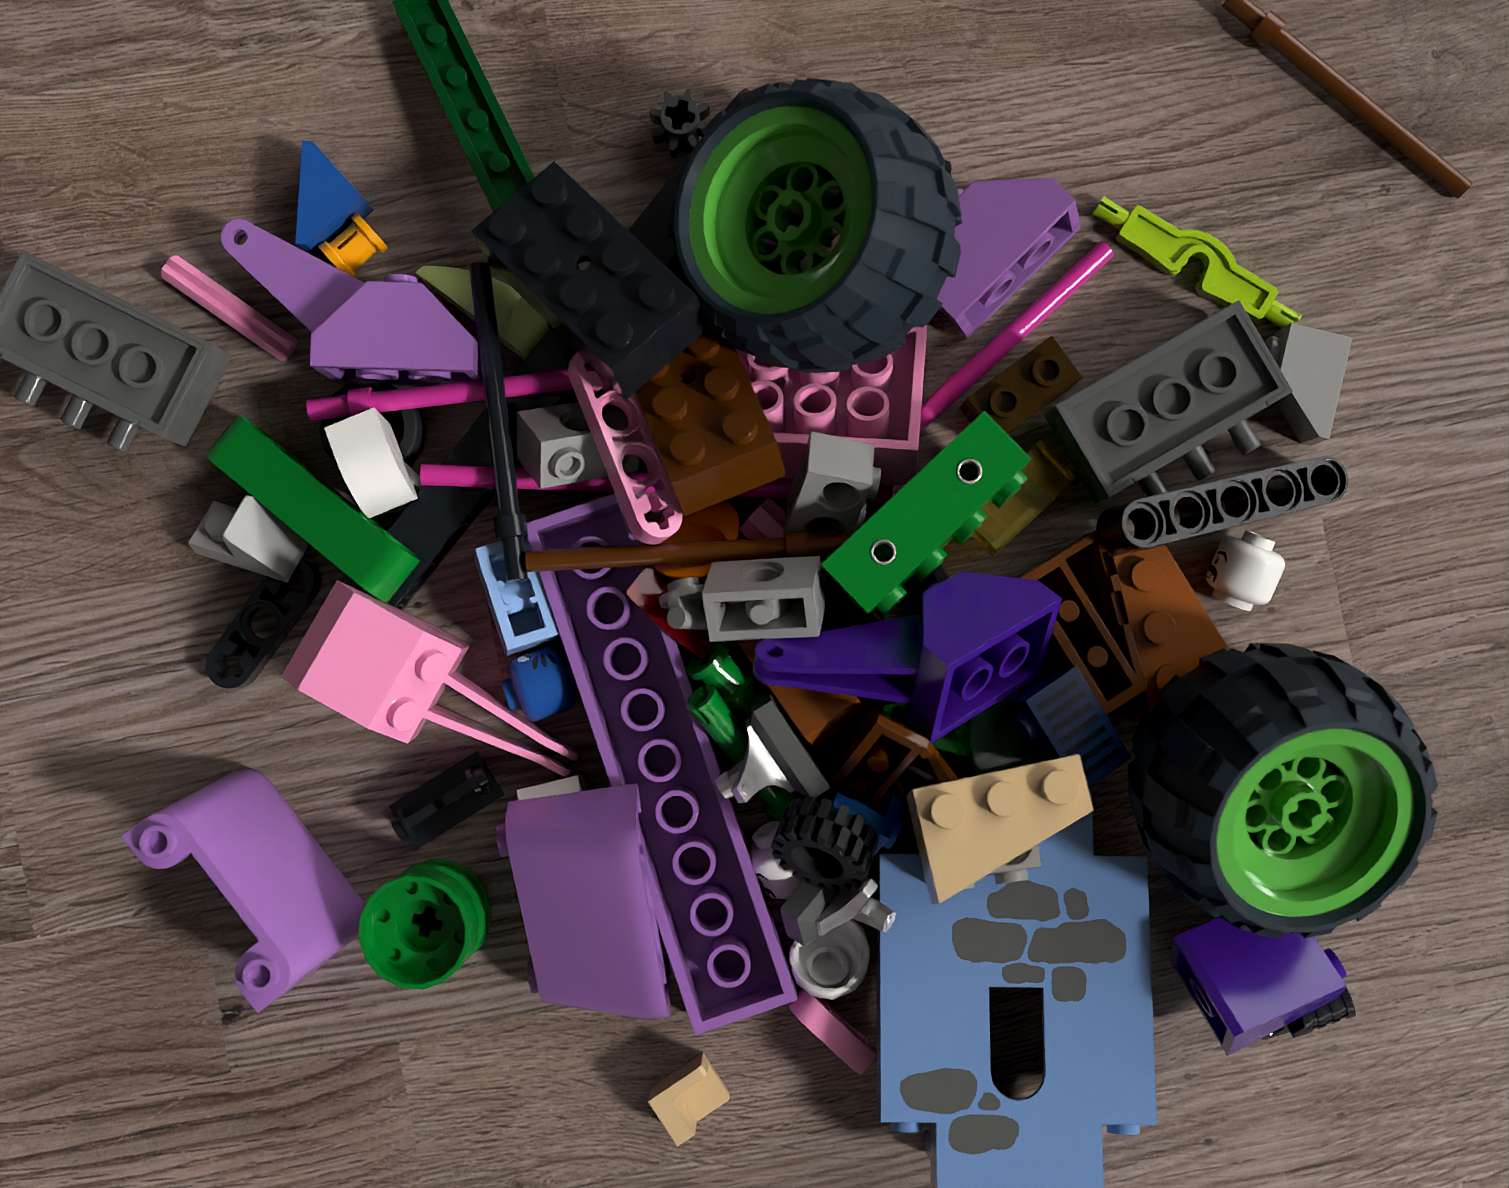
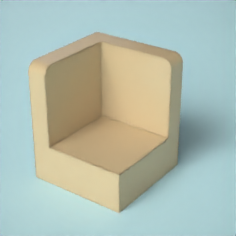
[648,1053,730,1147]

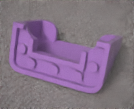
[121,769,365,1013]
[497,783,670,1020]

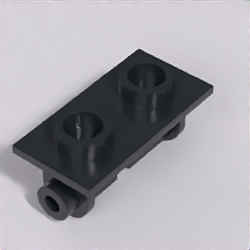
[389,751,505,850]

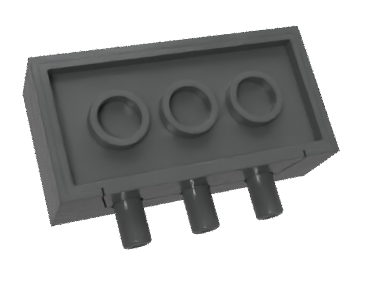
[0,250,233,452]
[1044,300,1293,504]

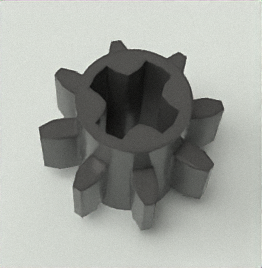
[649,88,710,158]

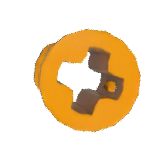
[318,212,388,278]

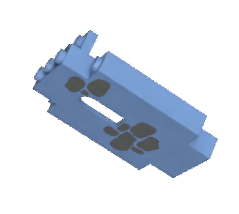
[876,791,1157,1188]

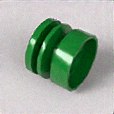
[359,859,492,990]

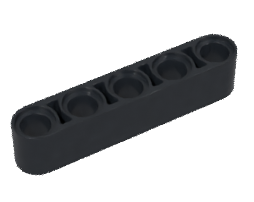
[1096,456,1348,554]

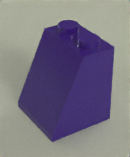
[1170,917,1347,1056]

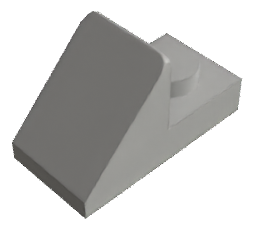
[188,495,309,582]

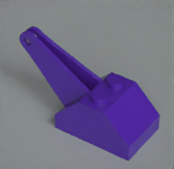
[753,571,1062,744]

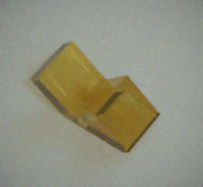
[972,440,1076,557]

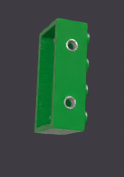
[821,411,1031,620]

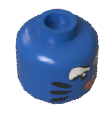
[501,646,580,722]

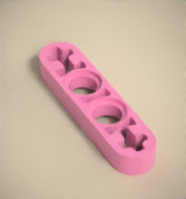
[568,352,683,545]

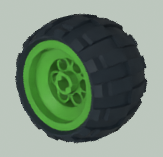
[668,78,962,373]
[1127,643,1438,939]

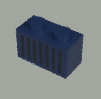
[1005,666,1132,789]

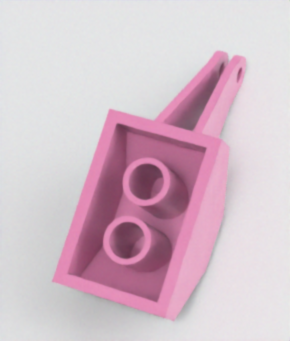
[281,580,581,777]

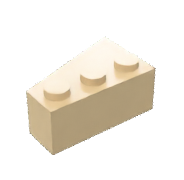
[906,754,1093,905]

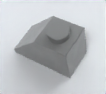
[1265,323,1353,446]

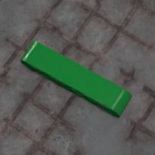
[205,414,421,603]

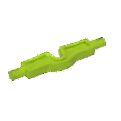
[1092,195,1302,328]

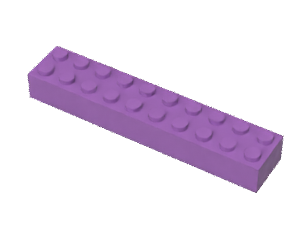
[527,493,797,1035]

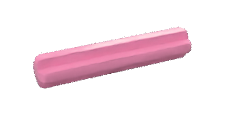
[160,255,298,361]

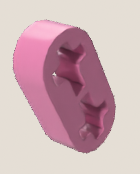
[789,989,876,1075]

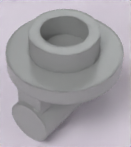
[659,577,708,630]

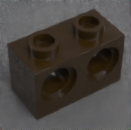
[959,336,1084,434]

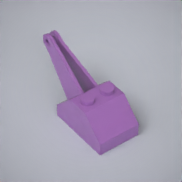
[936,178,1081,339]
[221,219,482,387]

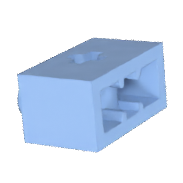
[474,537,559,657]

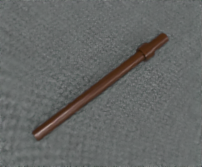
[1222,0,1473,199]
[525,531,850,572]

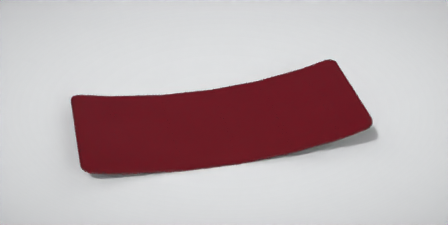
[626,566,716,658]

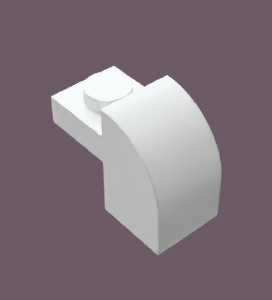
[324,407,423,518]

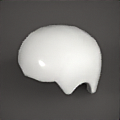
[789,919,870,1000]

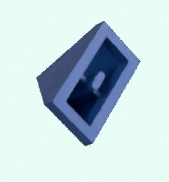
[295,141,374,258]

